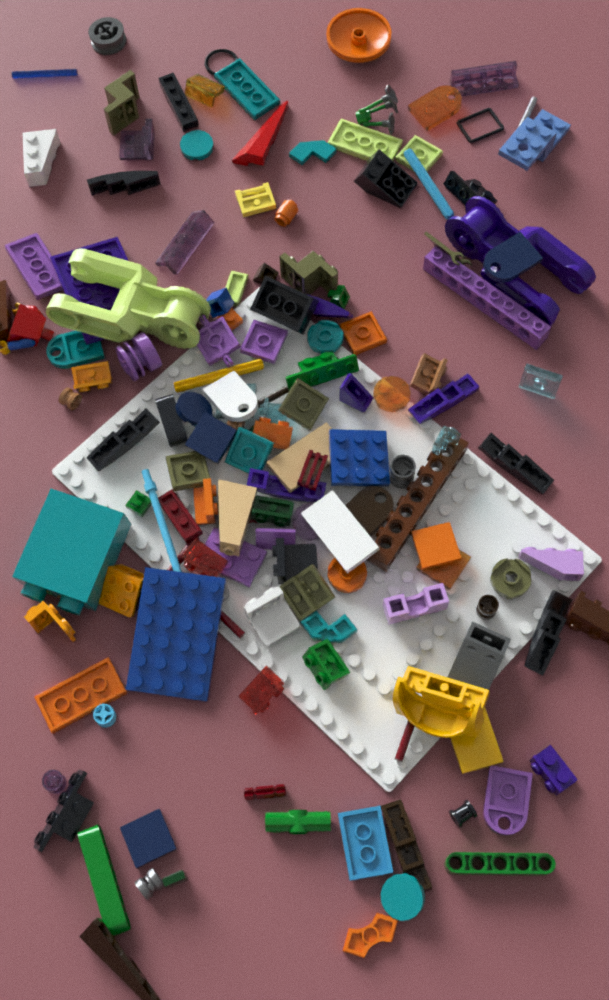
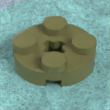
[490,558,531,600]

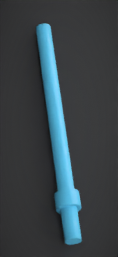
[141,469,182,572]

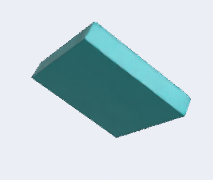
[224,427,274,474]

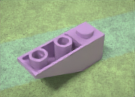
[519,547,584,581]

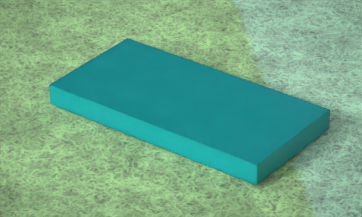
[214,58,280,121]

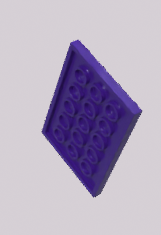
[50,237,128,345]

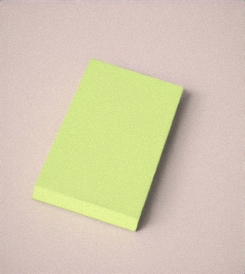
[328,119,403,161]

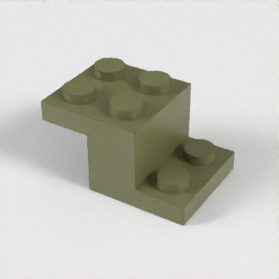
[104,70,140,136]
[279,251,338,295]

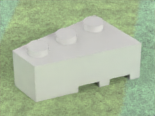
[23,129,61,187]

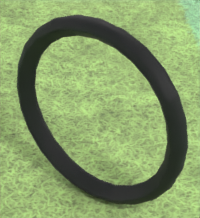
[204,49,238,75]

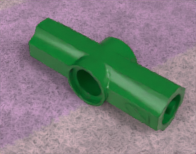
[265,810,331,834]

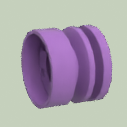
[115,332,162,382]

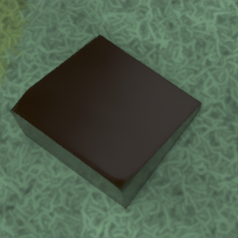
[253,262,279,284]

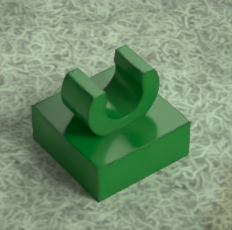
[327,285,350,309]
[125,490,152,517]

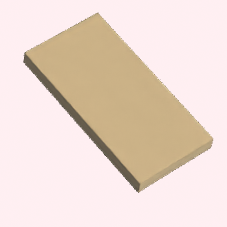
[266,422,332,493]

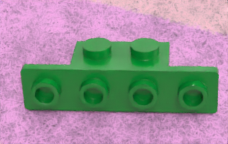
[285,351,359,391]

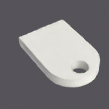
[203,371,258,422]

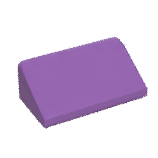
[255,528,296,550]

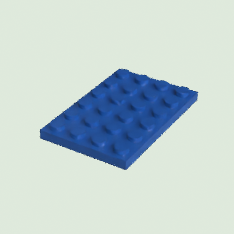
[126,567,226,701]

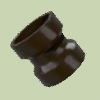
[476,595,499,620]

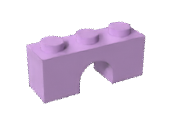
[383,583,449,625]

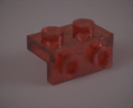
[181,538,228,577]
[238,665,285,715]

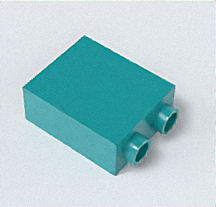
[12,489,132,616]

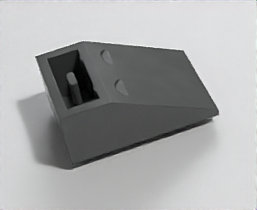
[447,621,511,690]

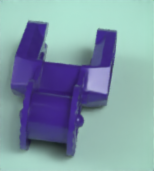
[444,196,596,326]

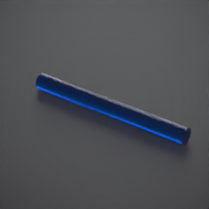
[12,69,78,78]

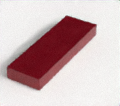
[158,489,203,544]

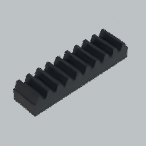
[158,72,199,131]

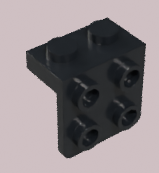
[272,538,318,584]

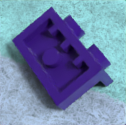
[529,745,578,796]

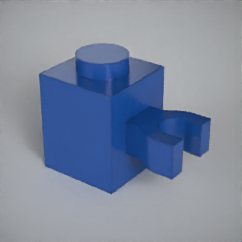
[206,288,234,318]

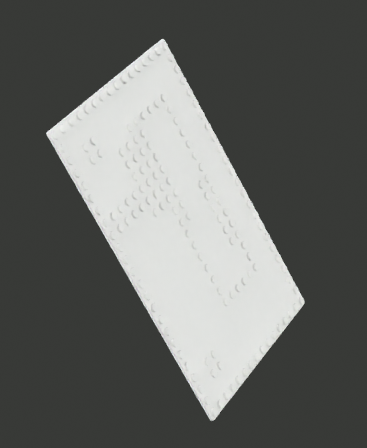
[52,287,602,792]

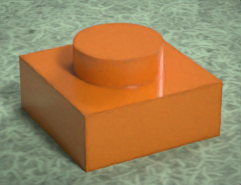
[217,307,243,331]

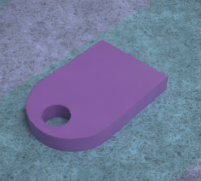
[483,766,533,836]

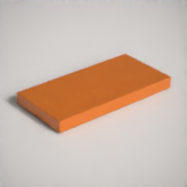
[34,657,128,734]

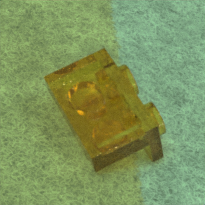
[185,74,225,107]

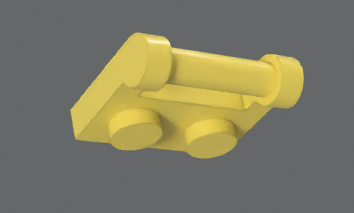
[235,182,276,217]

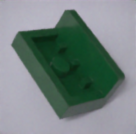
[251,495,294,527]

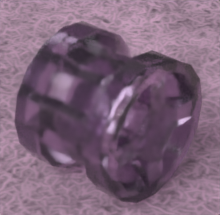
[42,770,67,794]

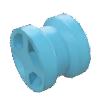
[93,704,117,728]

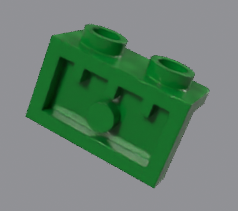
[302,639,350,690]

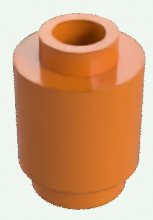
[274,200,299,227]

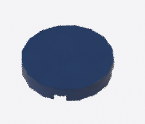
[175,392,213,427]

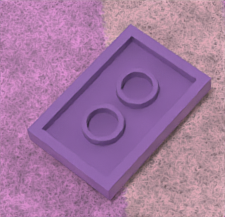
[196,527,267,588]

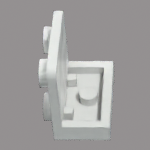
[244,587,300,646]

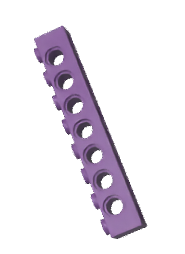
[423,246,551,350]

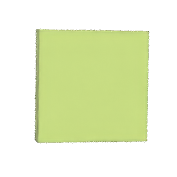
[395,135,443,172]

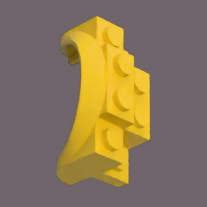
[393,666,490,739]

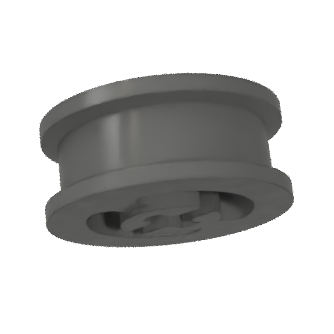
[88,17,126,55]

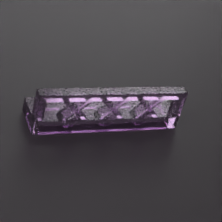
[449,61,519,98]
[155,210,215,274]

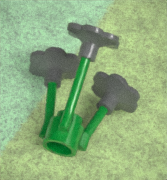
[356,85,398,135]

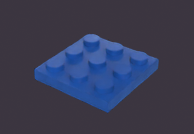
[329,429,390,487]

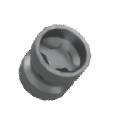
[134,868,165,900]

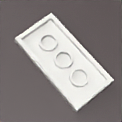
[301,490,380,573]

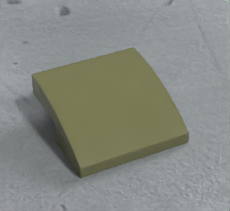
[279,564,336,621]

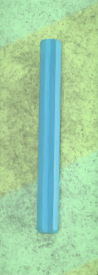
[404,148,454,220]

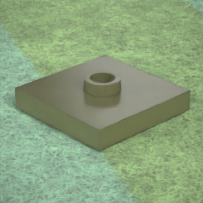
[278,378,329,431]
[165,451,210,492]

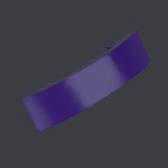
[247,468,327,502]

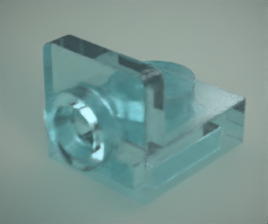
[260,398,287,423]
[432,425,461,455]

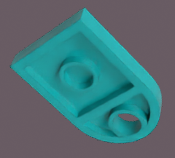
[46,331,105,369]

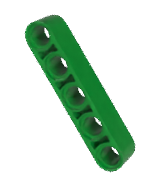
[78,824,131,936]
[444,852,556,876]

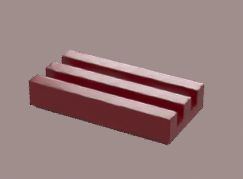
[297,450,328,491]

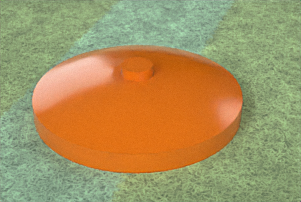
[326,8,392,63]

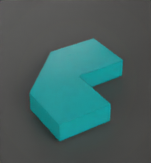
[289,140,337,165]
[300,610,358,643]

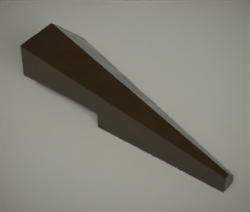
[79,918,161,1000]

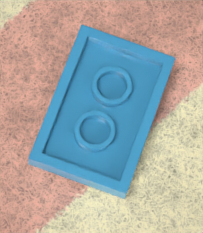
[338,806,393,881]

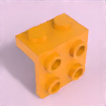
[24,601,76,642]

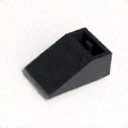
[353,149,418,208]

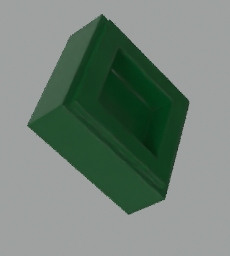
[162,870,188,889]

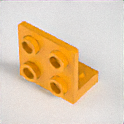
[99,564,144,618]

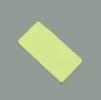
[225,271,249,307]

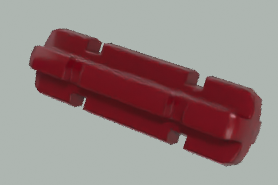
[244,784,286,800]

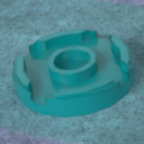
[180,130,213,161]
[307,320,343,354]
[380,873,425,921]

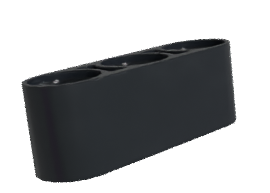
[155,394,188,448]

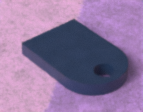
[483,232,543,283]

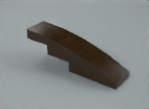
[381,799,432,892]

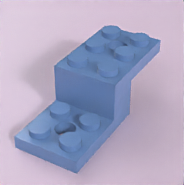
[498,109,571,171]

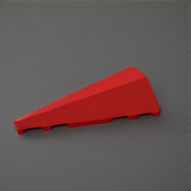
[232,101,288,166]

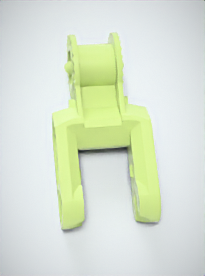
[46,249,211,349]

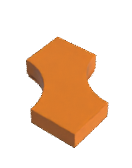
[343,913,398,958]

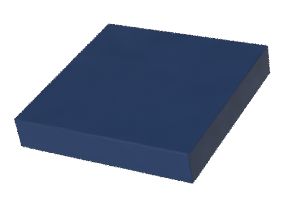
[185,412,237,464]
[120,808,177,869]

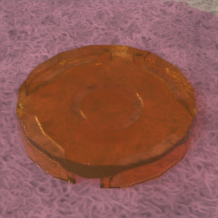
[373,376,411,412]

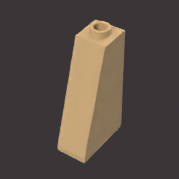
[218,479,257,556]

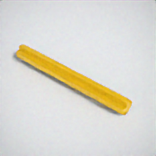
[174,359,264,393]

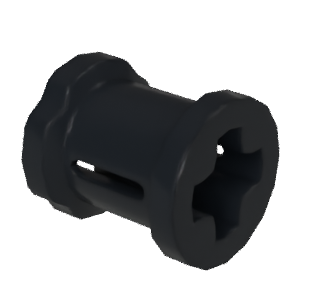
[449,800,478,829]

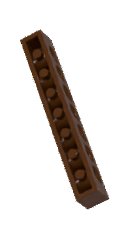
[367,431,469,572]

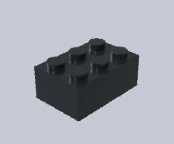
[250,276,319,335]

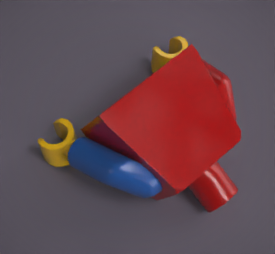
[0,303,54,355]

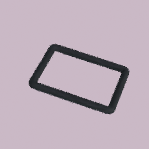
[456,108,504,143]

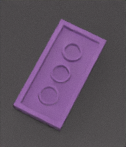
[5,233,63,300]

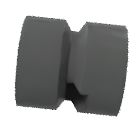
[389,455,416,489]

